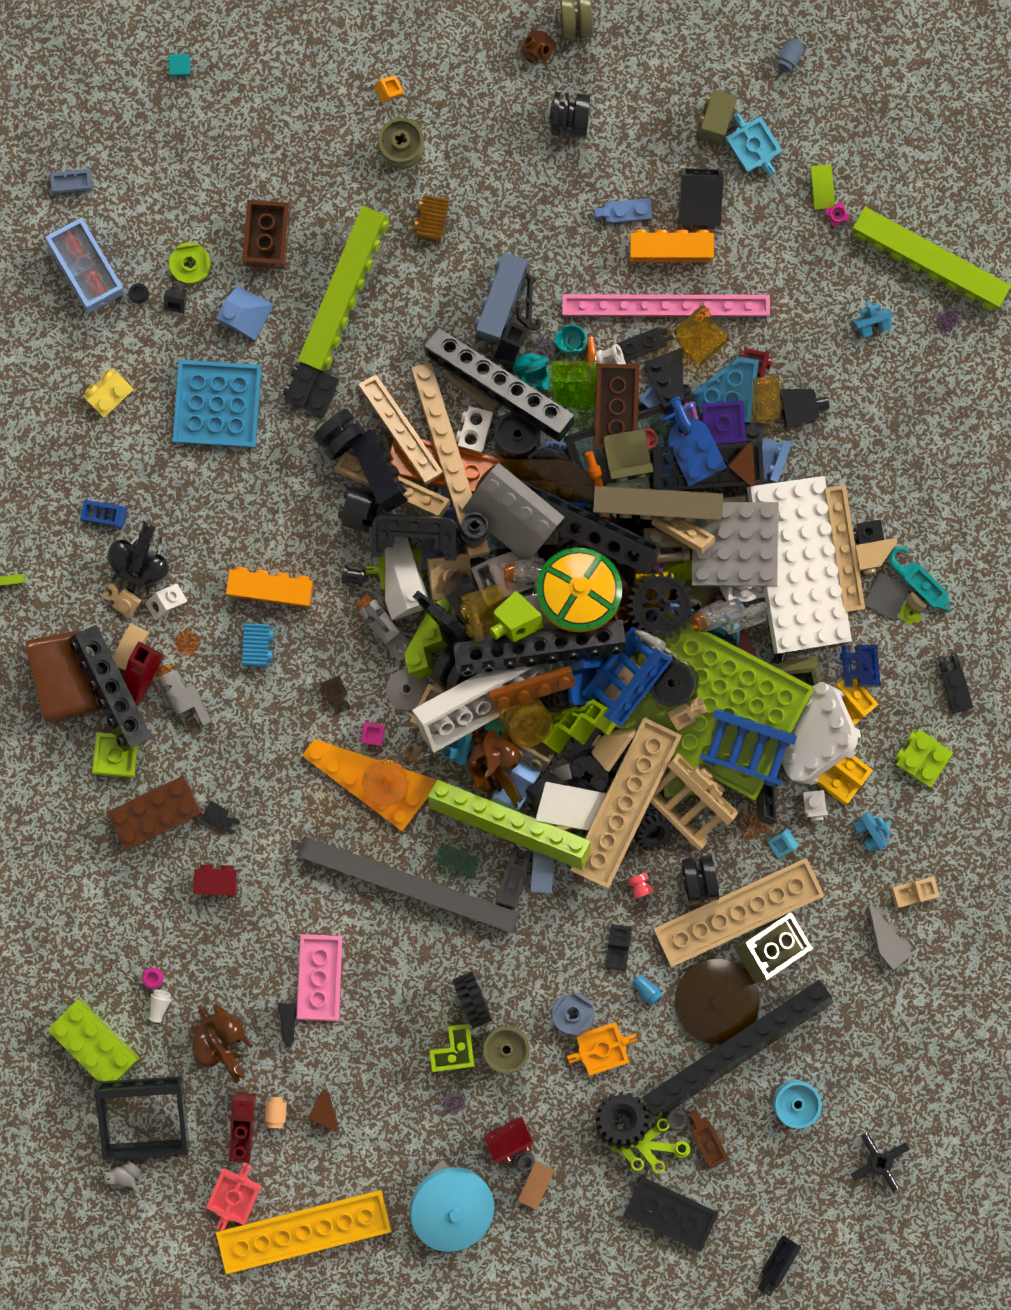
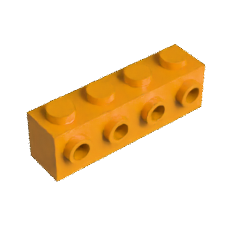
[630,230,714,262]
[226,567,314,608]

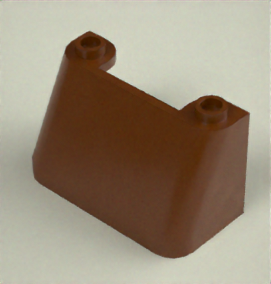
[25,630,100,724]

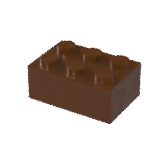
[242,200,291,270]

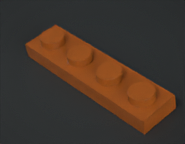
[489,666,576,711]

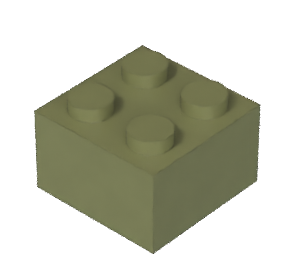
[697,89,737,146]

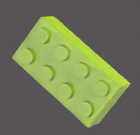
[48,999,140,1081]

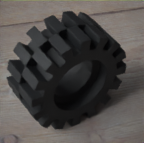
[541,689,569,710]
[633,810,673,851]

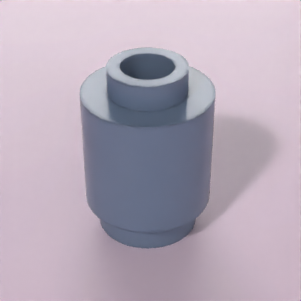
[776,39,804,72]

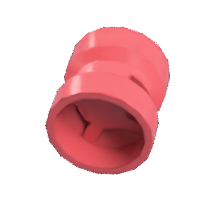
[642,428,658,449]
[627,872,654,899]

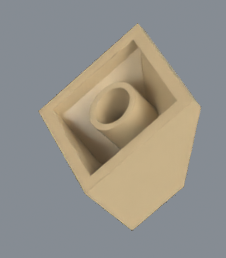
[591,727,637,772]

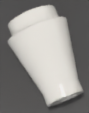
[149,989,171,1023]

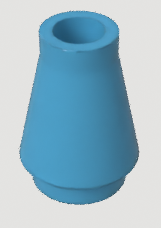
[632,974,663,1006]

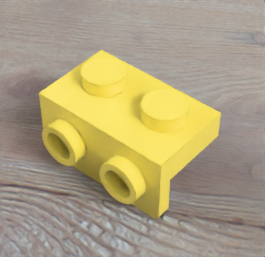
[83,368,134,418]

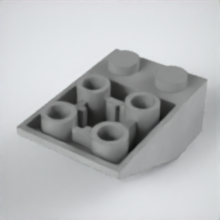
[471,551,540,609]

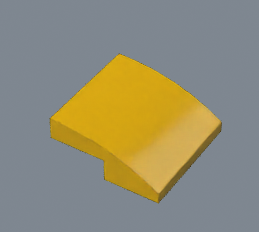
[834,672,879,725]
[816,756,873,806]

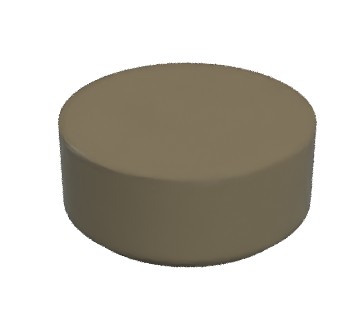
[906,592,927,612]

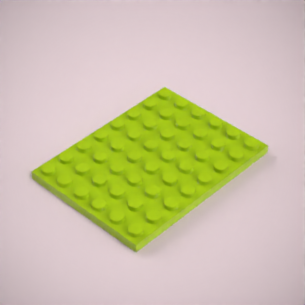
[615,611,814,800]

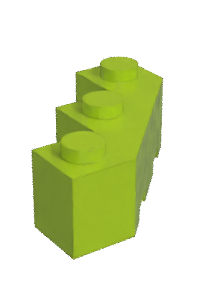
[404,598,462,679]
[533,699,617,754]

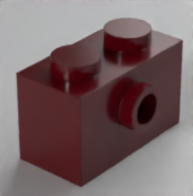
[193,865,239,895]

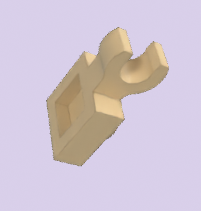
[668,697,707,731]

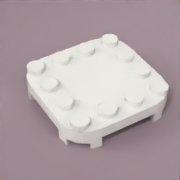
[782,682,861,785]

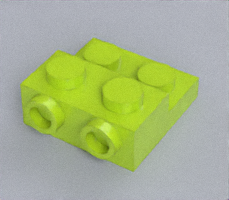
[894,729,953,788]

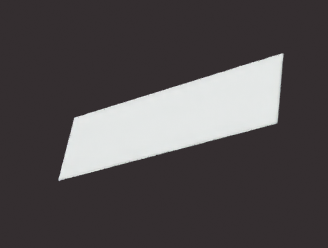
[554,764,571,781]

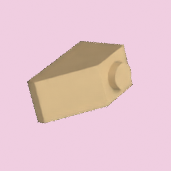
[855,538,897,575]

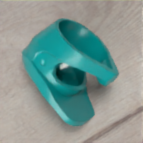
[513,353,551,391]

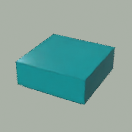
[169,54,191,77]

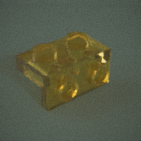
[752,373,783,421]

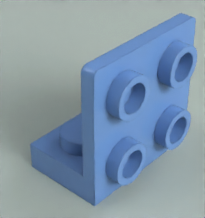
[762,438,792,484]

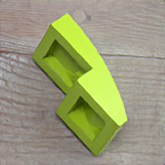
[810,164,835,210]

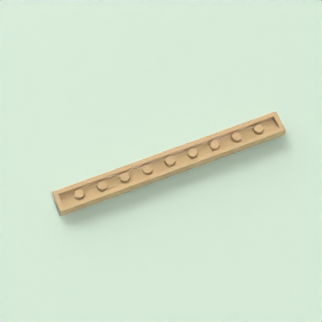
[411,363,490,559]

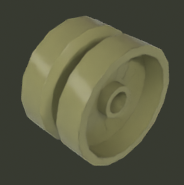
[559,0,593,40]
[378,117,425,169]
[483,1025,530,1074]

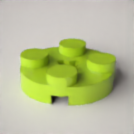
[169,242,211,285]

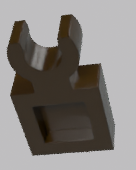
[320,675,350,715]

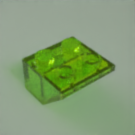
[551,361,597,406]

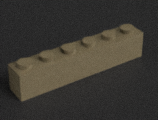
[593,486,723,524]

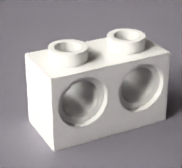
[456,406,493,454]

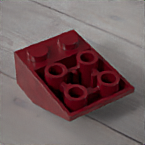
[484,1115,534,1165]

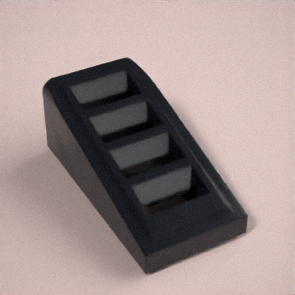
[278,1002,297,1047]

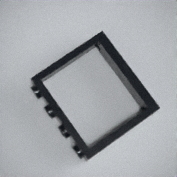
[95,1076,190,1161]

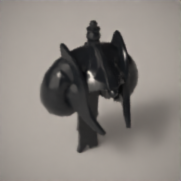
[107,521,169,595]

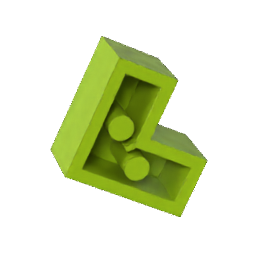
[430,1023,475,1072]

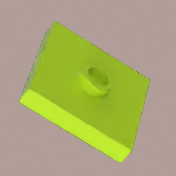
[92,732,138,778]

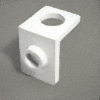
[145,584,187,620]

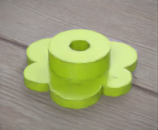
[899,603,922,625]

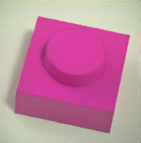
[361,722,386,747]

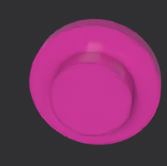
[142,968,164,989]

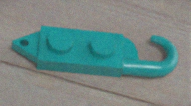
[888,546,951,611]

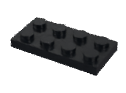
[623,1176,719,1252]

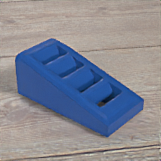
[80,500,127,528]

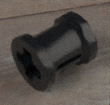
[341,565,366,587]

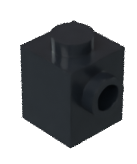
[853,519,885,545]

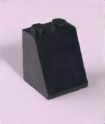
[678,168,724,229]

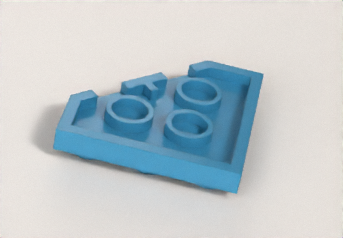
[691,357,759,422]

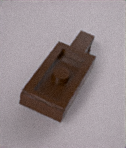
[689,1109,729,1169]

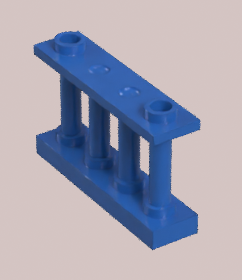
[581,626,673,727]
[699,708,797,787]

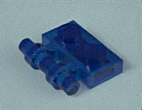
[840,645,881,688]

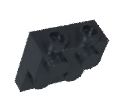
[282,362,340,418]

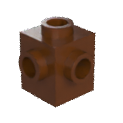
[520,29,557,64]

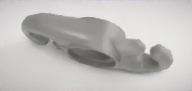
[634,630,677,659]

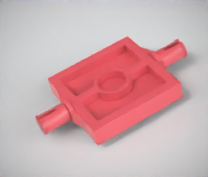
[206,1163,262,1231]

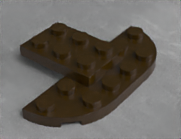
[475,459,595,545]

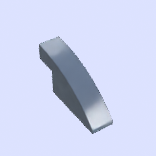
[531,822,554,894]

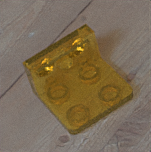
[674,305,730,367]
[460,584,505,642]

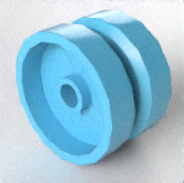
[772,1079,822,1129]

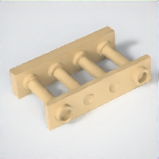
[650,753,738,851]

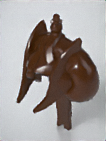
[467,729,523,808]
[190,1004,253,1083]

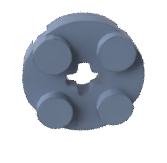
[552,993,595,1037]

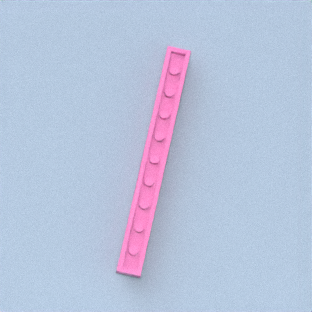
[562,294,770,317]

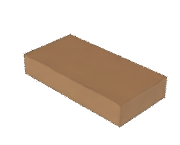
[517,1161,554,1210]

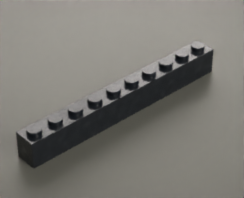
[643,979,834,1120]

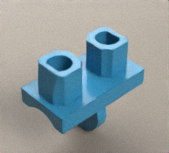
[852,301,893,338]
[443,731,475,765]
[854,811,892,852]

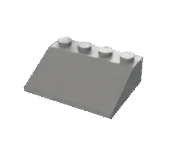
[462,463,565,560]

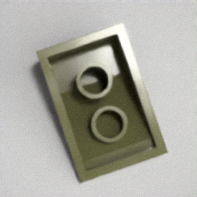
[734,912,813,983]

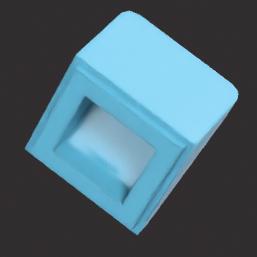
[767,829,799,859]

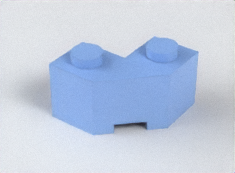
[491,760,541,812]

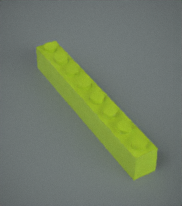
[298,205,390,371]
[851,207,1011,311]
[428,779,591,870]

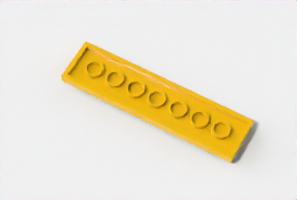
[216,1189,392,1274]

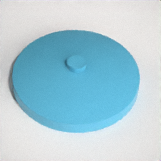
[409,1168,494,1252]

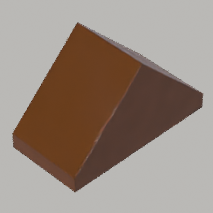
[727,443,755,486]
[308,1088,340,1132]

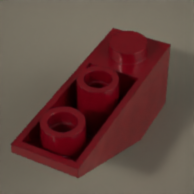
[123,641,165,706]
[229,1092,256,1163]

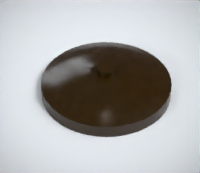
[675,959,760,1044]

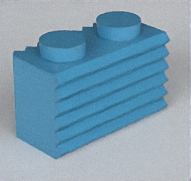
[242,623,274,668]

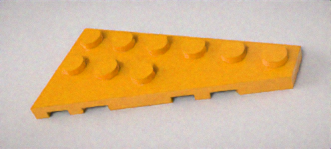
[302,739,437,831]

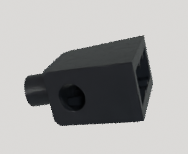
[779,389,830,431]

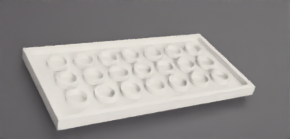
[747,476,852,654]

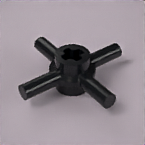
[850,1132,910,1192]

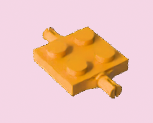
[567,1022,638,1076]

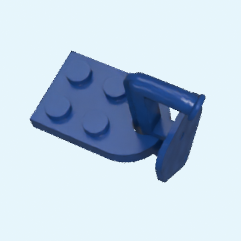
[657,397,727,486]

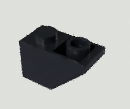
[492,320,529,371]

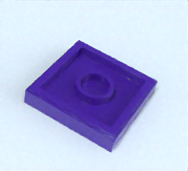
[701,401,746,445]

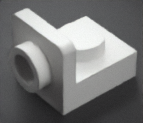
[803,790,828,821]

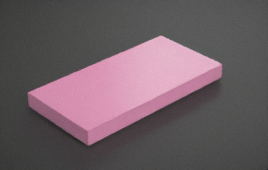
[296,934,343,1021]

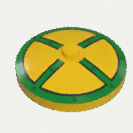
[536,548,622,632]

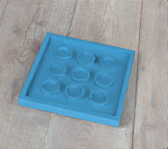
[172,360,262,448]

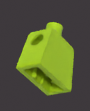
[489,591,543,642]

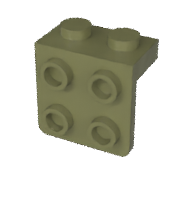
[604,429,653,482]

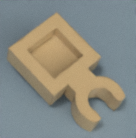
[102,583,141,619]
[690,764,725,800]

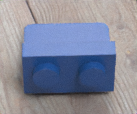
[564,656,608,705]

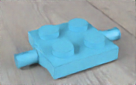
[725,113,783,177]

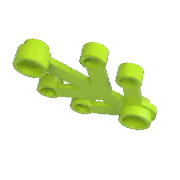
[609,1118,690,1175]

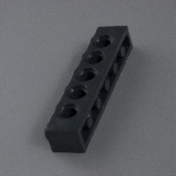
[69,624,152,752]

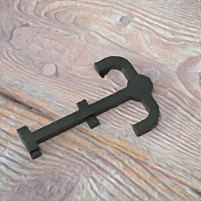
[516,273,541,331]

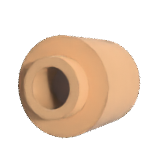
[264,1097,287,1128]

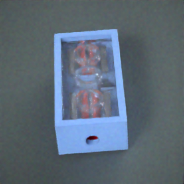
[45,218,124,314]

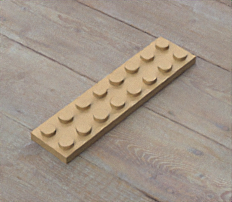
[570,717,682,889]
[653,858,824,967]

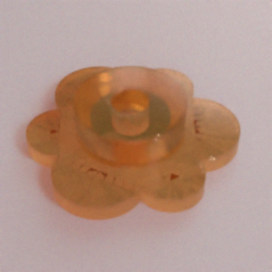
[176,629,200,654]

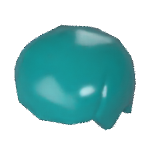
[555,325,588,356]

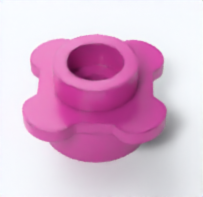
[825,202,849,227]

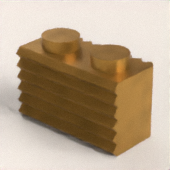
[413,194,449,243]

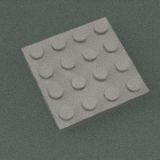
[692,502,779,587]

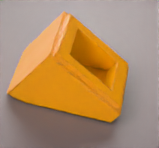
[374,75,404,104]

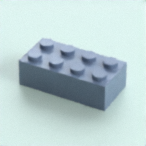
[474,252,528,345]

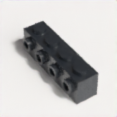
[350,429,408,513]

